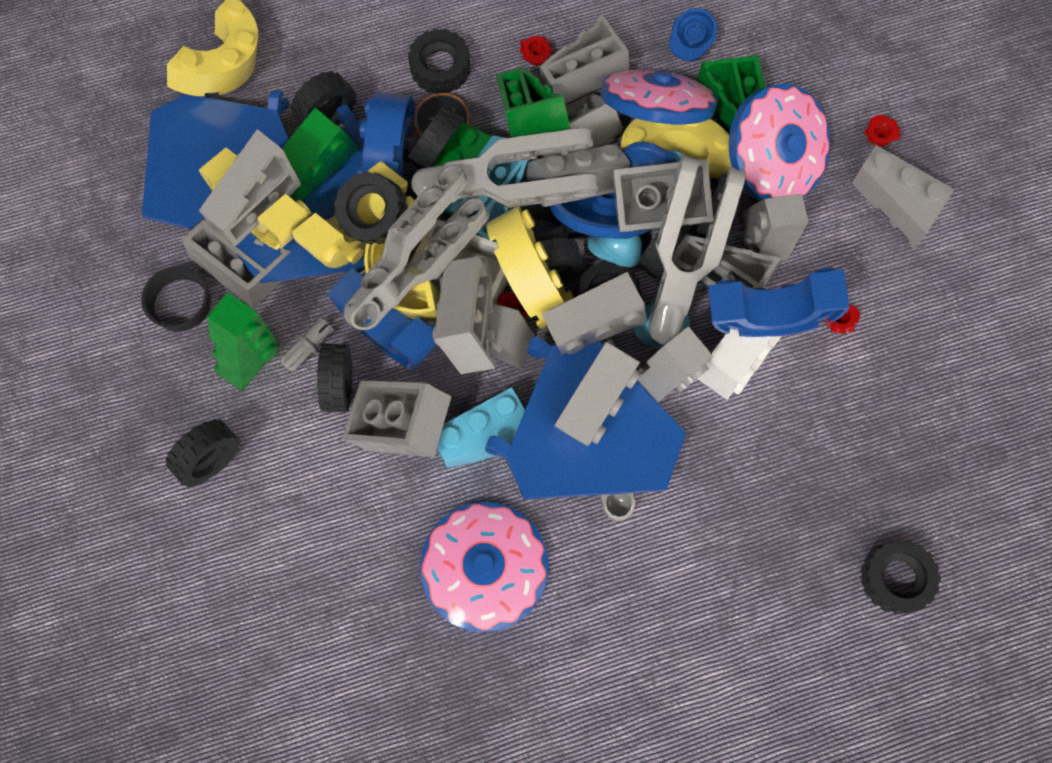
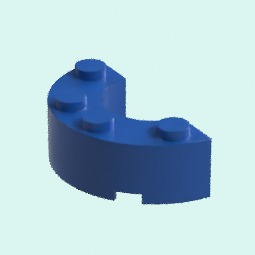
[357,92,415,178]
[708,267,850,337]
[327,268,438,370]

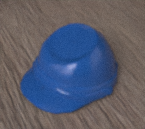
[669,8,717,61]
[623,142,677,168]

